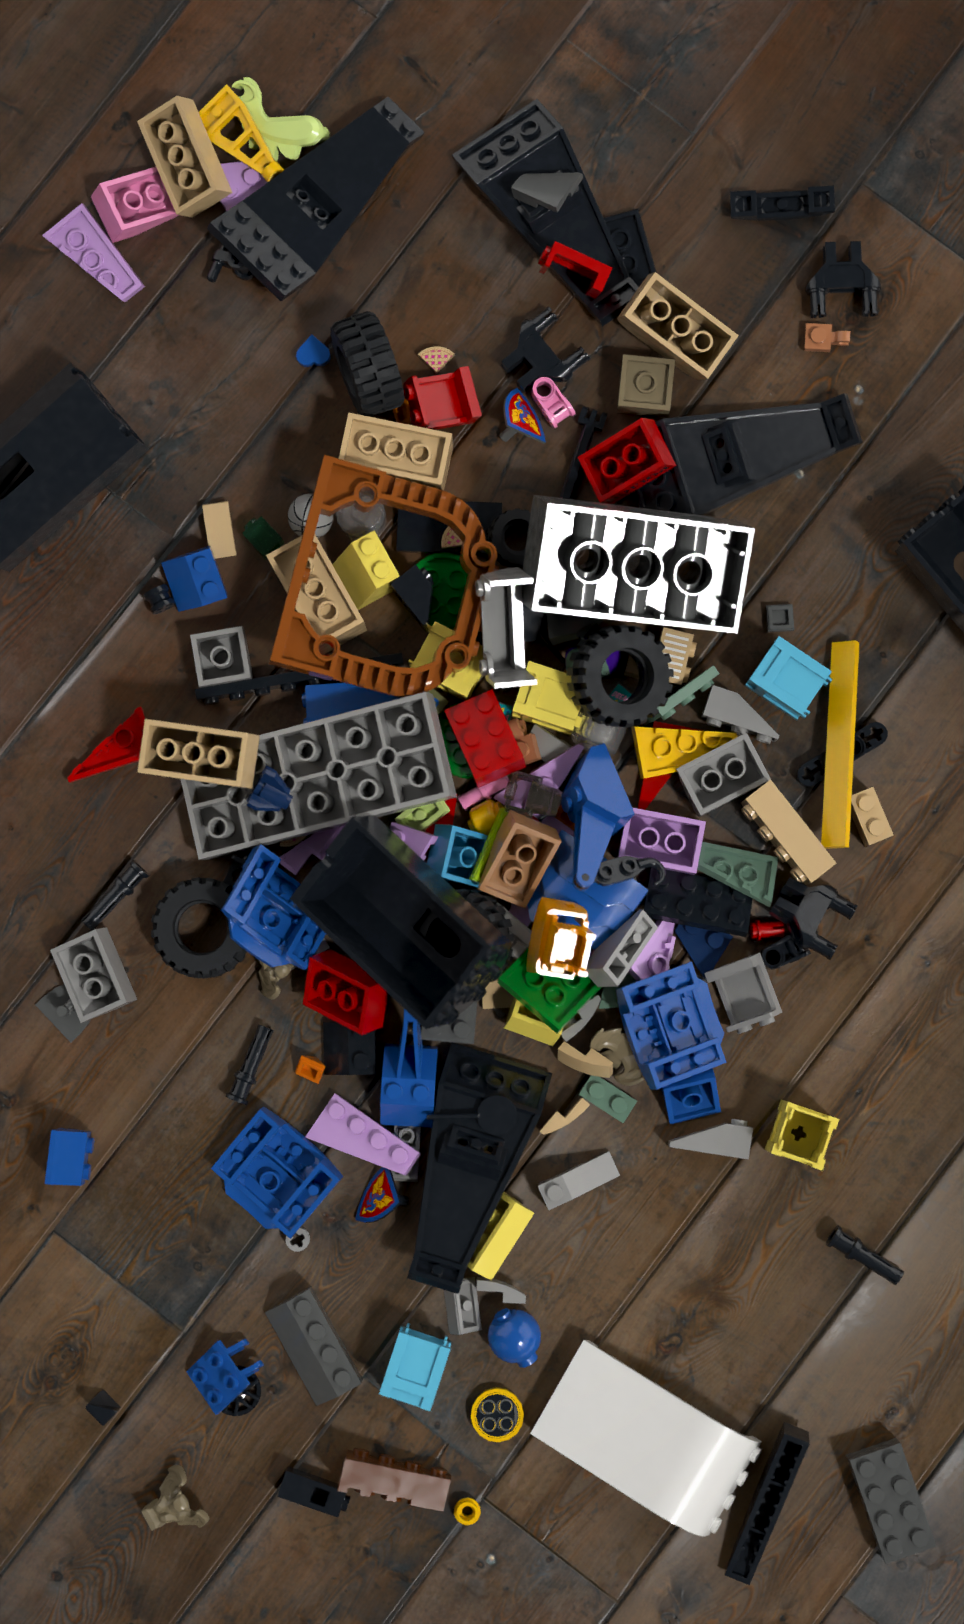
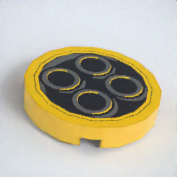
[471,1387,524,1442]

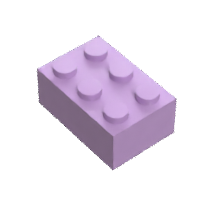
[617,808,706,875]

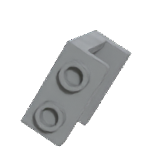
[704,953,782,1034]

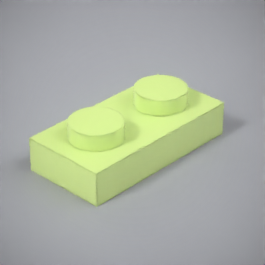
[395,801,450,831]

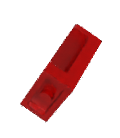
[537,241,612,299]
[403,366,482,430]

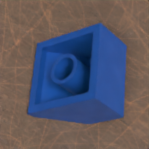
[161,545,228,612]
[661,1068,721,1124]
[45,1128,95,1186]

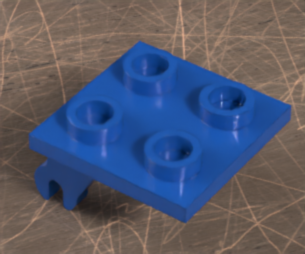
[187,1339,264,1415]

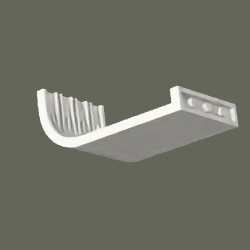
[530,1340,762,1536]

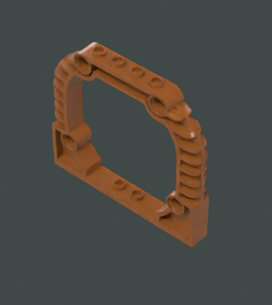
[269,455,499,697]

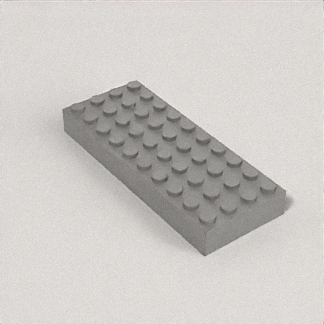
[181,692,457,860]

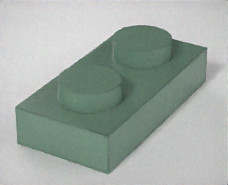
[579,1075,637,1123]

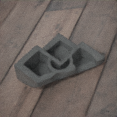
[511,172,583,213]

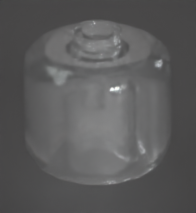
[336,491,387,541]
[571,712,628,757]

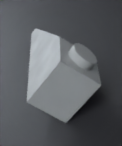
[586,909,658,987]
[668,1119,753,1160]
[537,1151,620,1210]

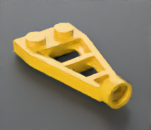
[199,84,284,182]

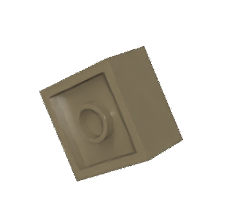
[617,354,675,418]

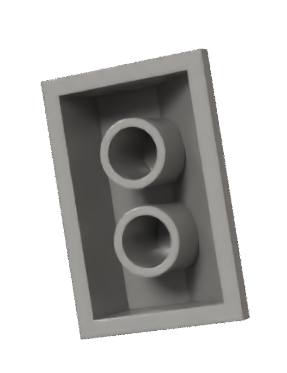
[676,733,771,818]
[50,927,137,1023]

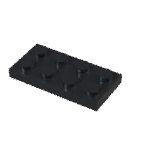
[644,867,753,937]

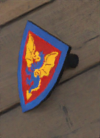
[355,1167,409,1223]

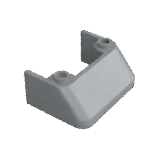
[475,567,537,688]

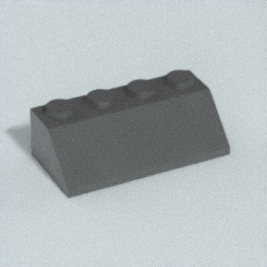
[265,1286,363,1406]

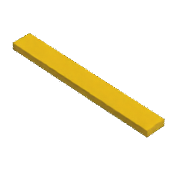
[821,640,859,849]

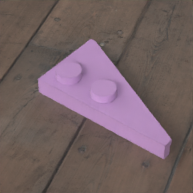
[494,743,585,818]
[628,920,676,981]

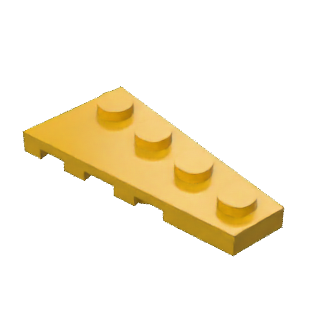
[631,727,738,779]

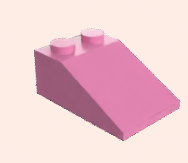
[91,167,179,243]

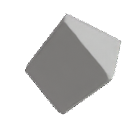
[444,1277,482,1335]

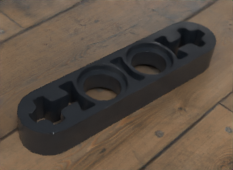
[796,722,888,787]

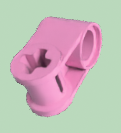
[532,377,576,429]

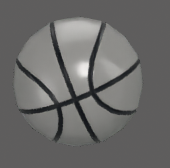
[288,494,333,538]

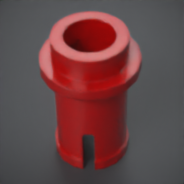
[750,920,784,941]

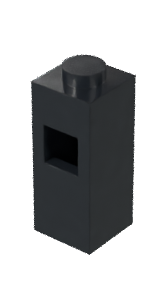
[277,1466,351,1518]

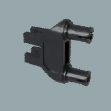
[805,241,881,318]
[501,306,590,393]
[769,877,858,960]

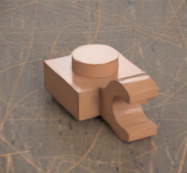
[804,323,850,352]
[508,718,541,765]

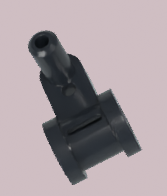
[206,243,254,283]

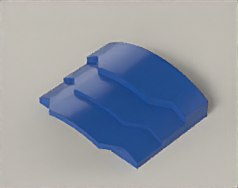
[527,830,649,950]
[222,844,326,970]
[616,962,727,1090]
[211,1107,343,1239]

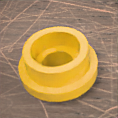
[454,1497,481,1525]

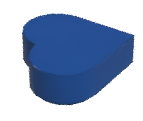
[296,334,331,367]

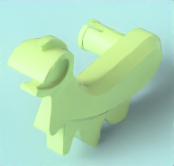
[232,77,330,161]

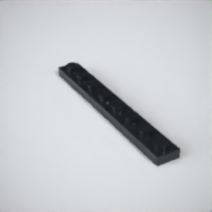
[195,652,404,705]

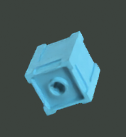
[745,636,833,721]
[379,1323,451,1411]

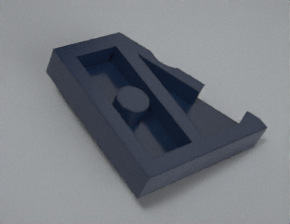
[674,924,733,979]

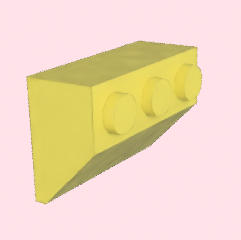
[468,1192,534,1281]

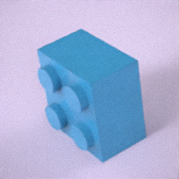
[427,824,488,888]

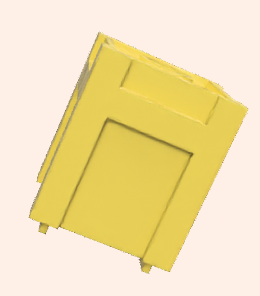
[408,621,483,701]
[512,661,582,736]
[765,1100,839,1170]

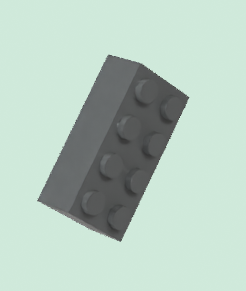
[846,1438,936,1564]

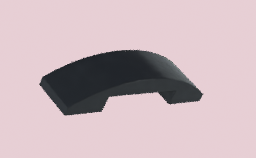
[730,185,835,220]

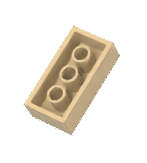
[137,96,233,218]
[741,779,837,885]

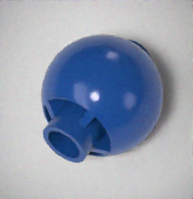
[488,1308,541,1368]

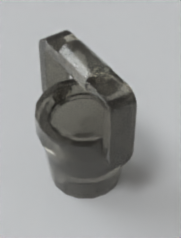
[504,771,563,818]

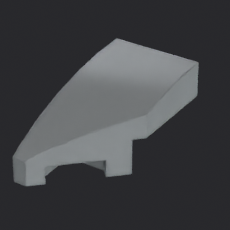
[477,1277,526,1304]

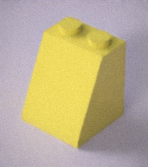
[332,530,400,610]

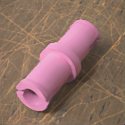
[458,776,511,811]

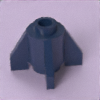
[246,765,293,812]

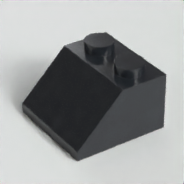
[391,564,434,632]
[323,1022,377,1075]

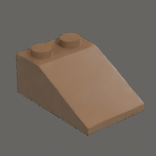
[478,810,562,908]

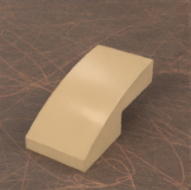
[202,501,237,559]
[558,1041,613,1078]
[539,1097,590,1135]

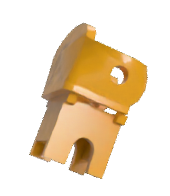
[526,897,596,980]

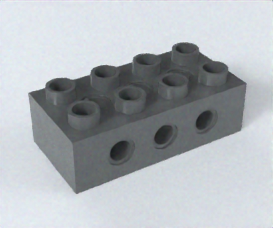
[522,495,755,634]

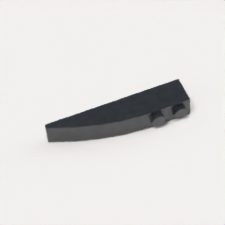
[724,1422,810,1585]

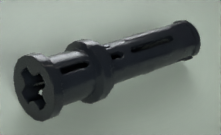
[81,860,150,931]
[225,1024,274,1105]
[826,1225,904,1285]

